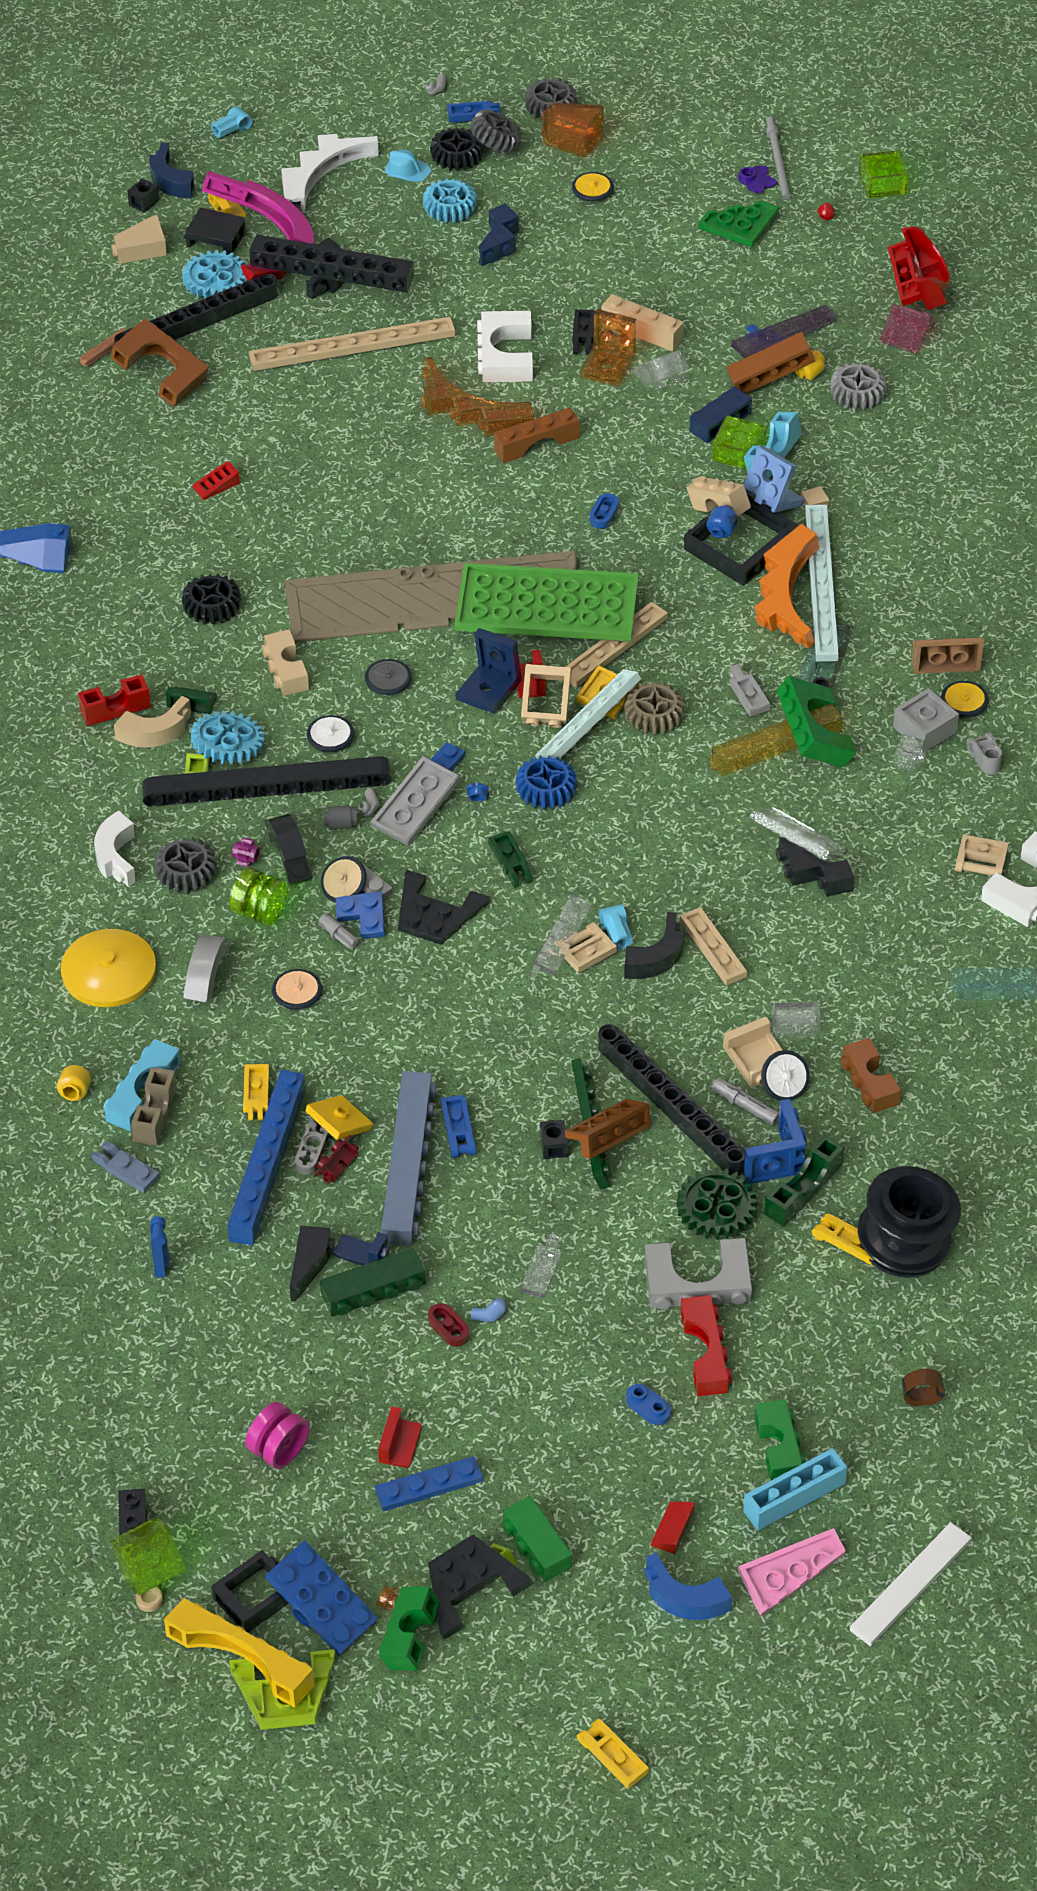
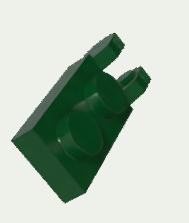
[488,831,533,888]

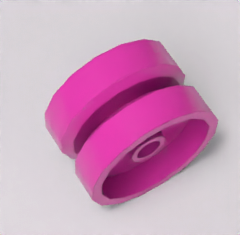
[245,1401,310,1469]

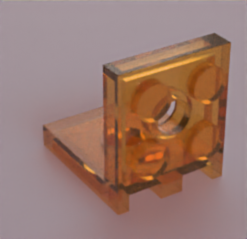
[580,309,636,387]

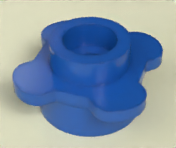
[466,783,490,801]

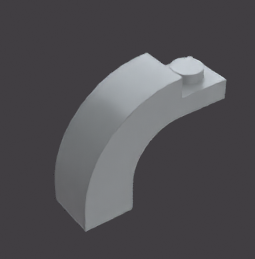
[183,934,230,1002]

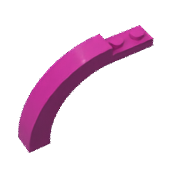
[202,170,314,244]

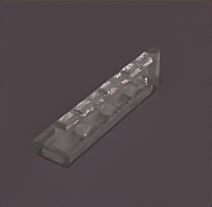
[529,893,592,978]

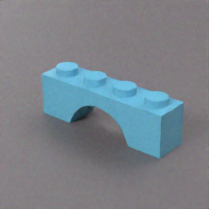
[744,412,802,479]
[103,1039,181,1132]

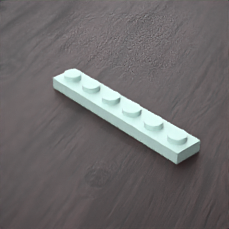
[535,669,641,760]

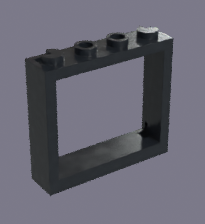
[684,494,799,586]

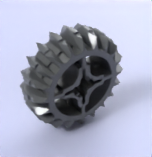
[525,78,577,122]
[470,109,522,154]
[154,837,217,894]

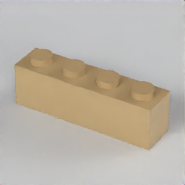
[601,294,684,351]

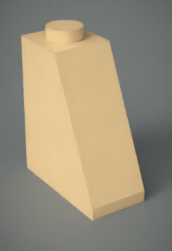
[111,215,167,264]

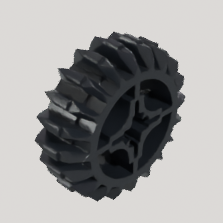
[430,127,483,172]
[182,573,241,625]

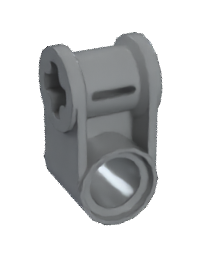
[967,732,1002,775]

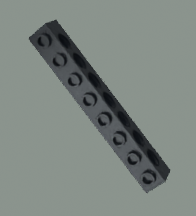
[249,234,414,293]

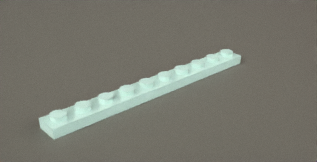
[805,505,838,661]

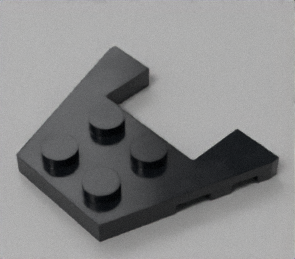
[398,870,490,945]
[428,1534,534,1639]

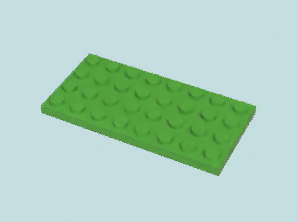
[455,563,639,641]

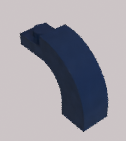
[149,143,195,198]

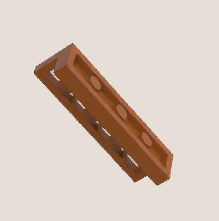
[565,1099,651,1159]

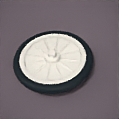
[307,715,354,752]
[761,1050,810,1101]

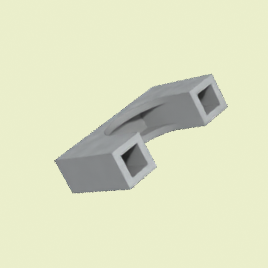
[644,1238,752,1309]

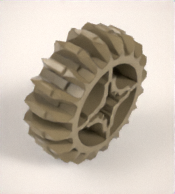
[624,681,685,735]

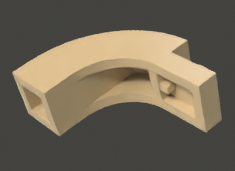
[114,696,191,747]

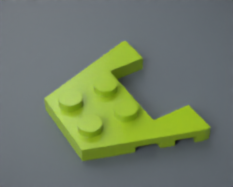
[229,1649,335,1730]

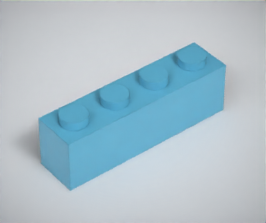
[743,1448,847,1531]

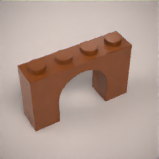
[110,318,209,406]

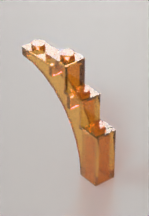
[420,357,534,437]

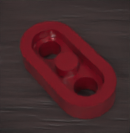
[428,1303,469,1347]

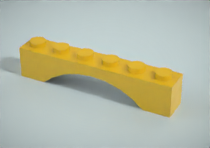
[164,1598,315,1708]

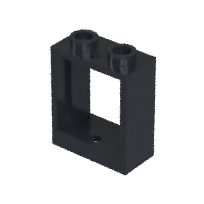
[211,1550,289,1633]

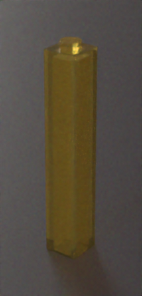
[710,703,843,776]

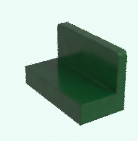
[166,686,217,714]

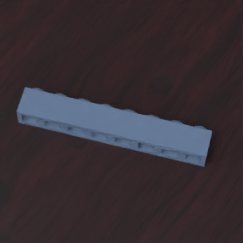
[381,1071,436,1245]

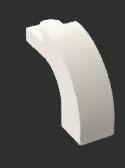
[94,811,136,887]

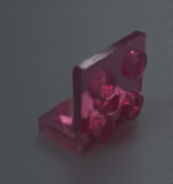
[879,304,935,354]

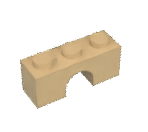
[686,476,751,517]
[261,629,309,696]

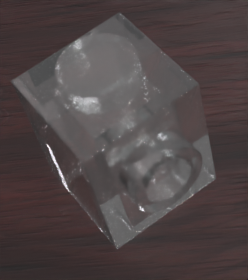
[894,734,927,773]

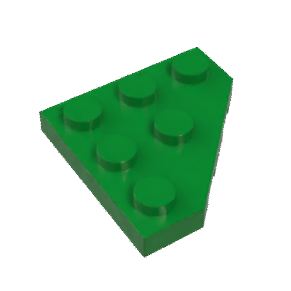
[698,200,779,248]

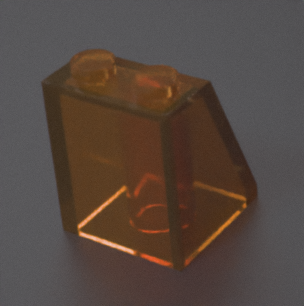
[542,103,604,159]

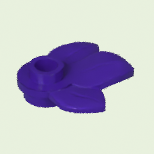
[738,166,777,193]

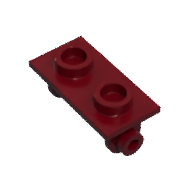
[314,1134,359,1184]

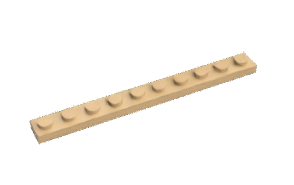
[249,317,455,371]

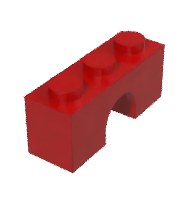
[78,674,151,726]

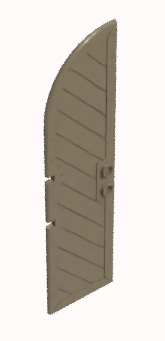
[285,551,577,642]

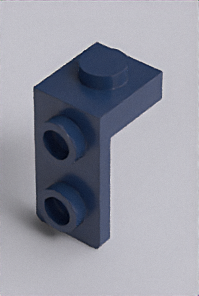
[333,1232,391,1266]

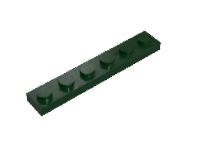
[571,1058,612,1189]

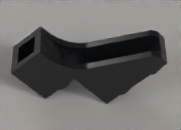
[776,837,855,897]

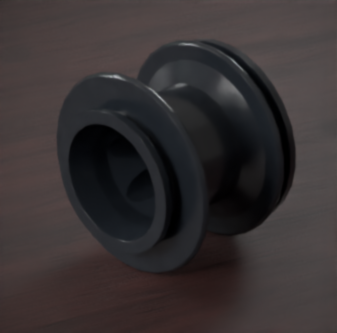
[857,1166,961,1278]

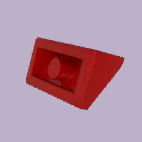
[240,264,286,281]
[651,1502,695,1554]

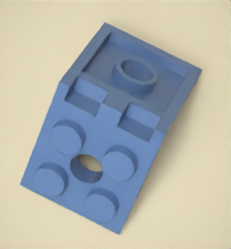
[744,446,805,513]

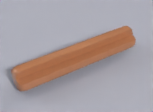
[80,328,126,367]

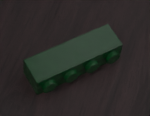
[320,1248,426,1317]

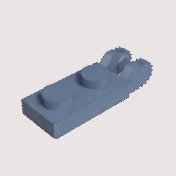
[91,1141,160,1194]

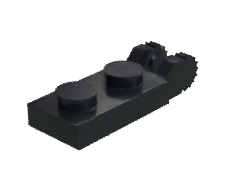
[572,309,596,355]

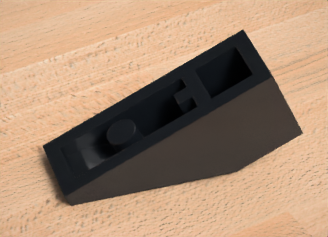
[290,1225,335,1301]

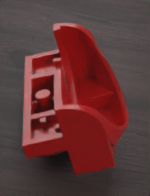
[887,226,950,310]

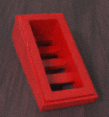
[192,461,240,500]

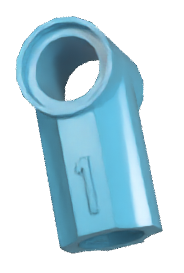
[211,106,253,138]
[598,904,633,950]

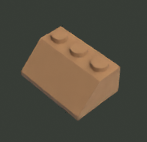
[911,637,984,674]

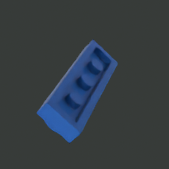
[375,1456,483,1512]

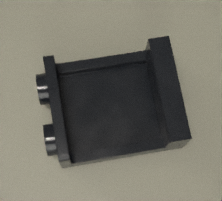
[183,207,246,255]

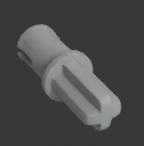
[318,913,359,950]

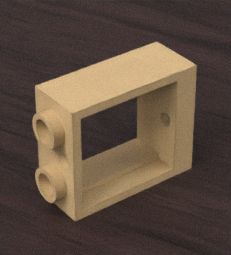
[521,664,572,728]

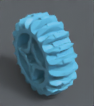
[423,178,477,223]

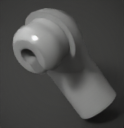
[425,74,447,95]
[358,788,380,817]

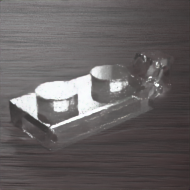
[521,1234,562,1299]

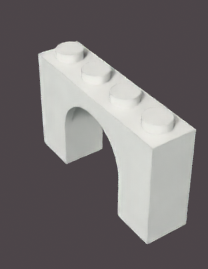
[477,311,533,382]
[981,831,1037,927]

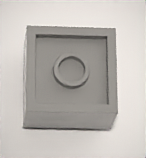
[893,688,959,753]

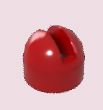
[817,203,835,220]

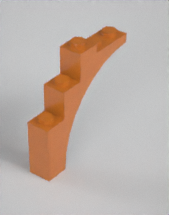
[754,524,820,649]

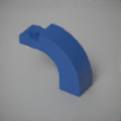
[644,1552,732,1620]

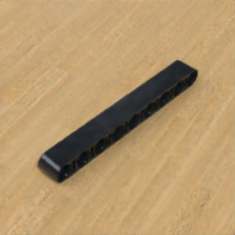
[114,274,278,344]
[598,1024,746,1176]

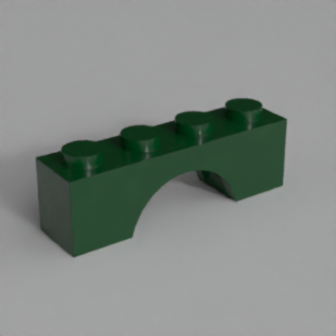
[764,1134,845,1227]

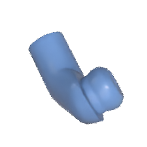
[471,1298,507,1322]

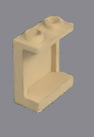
[723,1016,782,1088]

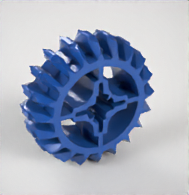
[516,754,577,810]

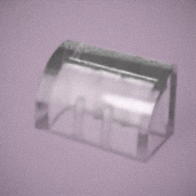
[770,1002,820,1039]

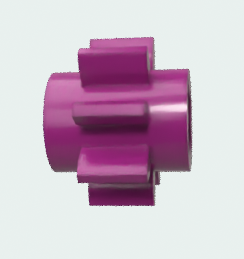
[232,838,260,867]

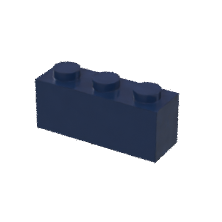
[689,387,752,444]

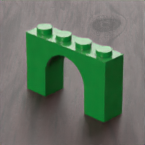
[776,676,856,767]

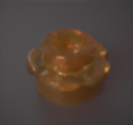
[376,1585,398,1611]

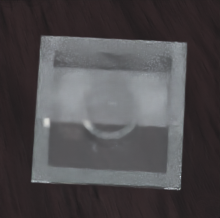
[631,349,691,391]

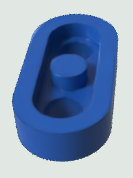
[590,493,619,529]
[626,1384,671,1425]

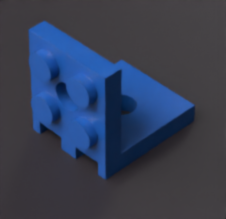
[744,1099,806,1184]

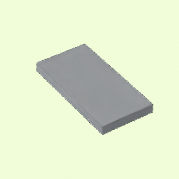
[370,756,461,846]

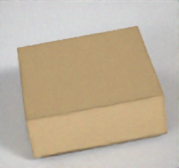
[801,486,829,506]

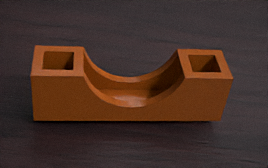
[494,407,580,463]

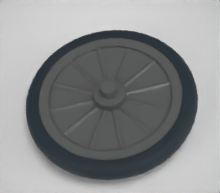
[365,659,412,695]

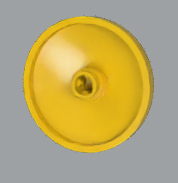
[61,929,156,1007]

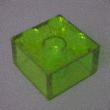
[859,150,908,198]
[712,416,767,469]
[109,1517,186,1595]

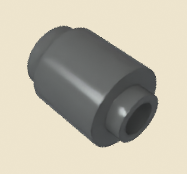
[324,805,357,830]

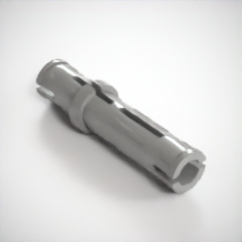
[712,1077,779,1127]

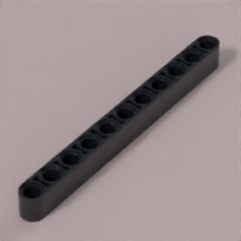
[142,756,391,807]

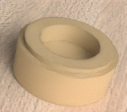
[136,1585,163,1612]

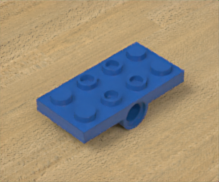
[265,1540,378,1656]

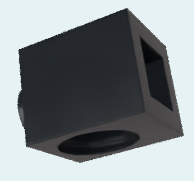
[127,178,159,213]
[540,1120,568,1159]

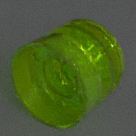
[229,867,288,926]

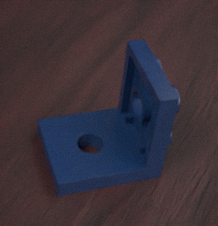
[455,628,522,714]

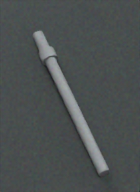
[766,116,790,199]

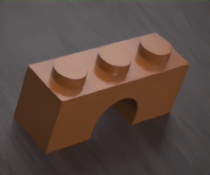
[840,1038,901,1113]

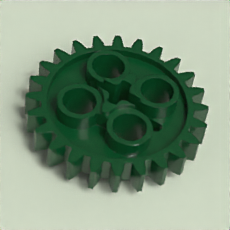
[677,1167,758,1240]

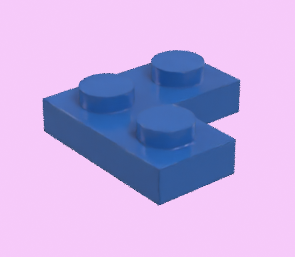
[336,891,385,939]

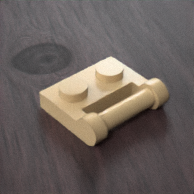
[955,834,1009,876]
[553,922,617,973]

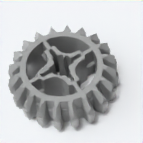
[830,362,887,411]

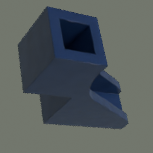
[478,203,519,266]

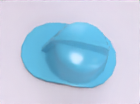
[385,150,431,182]

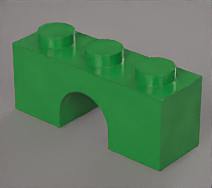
[754,1399,806,1481]
[378,1587,440,1671]

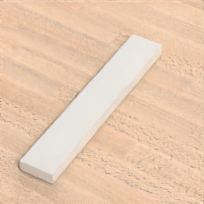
[850,1522,971,1646]

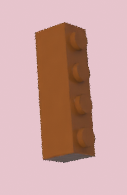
[726,332,815,394]

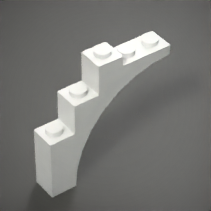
[281,134,378,213]

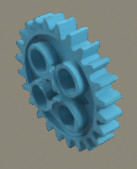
[182,250,247,298]
[191,711,264,765]

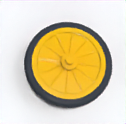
[572,172,614,201]
[941,681,988,717]

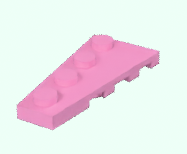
[738,1528,846,1616]

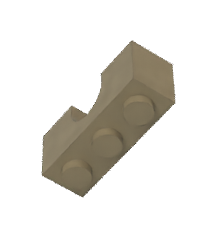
[131,1067,177,1146]

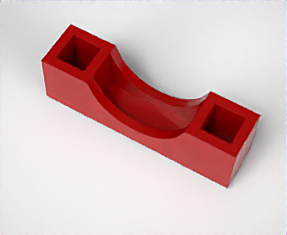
[680,1295,732,1397]

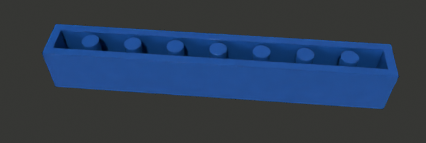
[228,1070,306,1246]

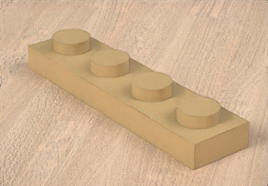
[680,907,747,986]

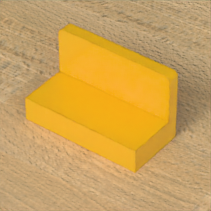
[208,193,246,217]

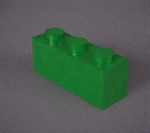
[501,1496,572,1582]

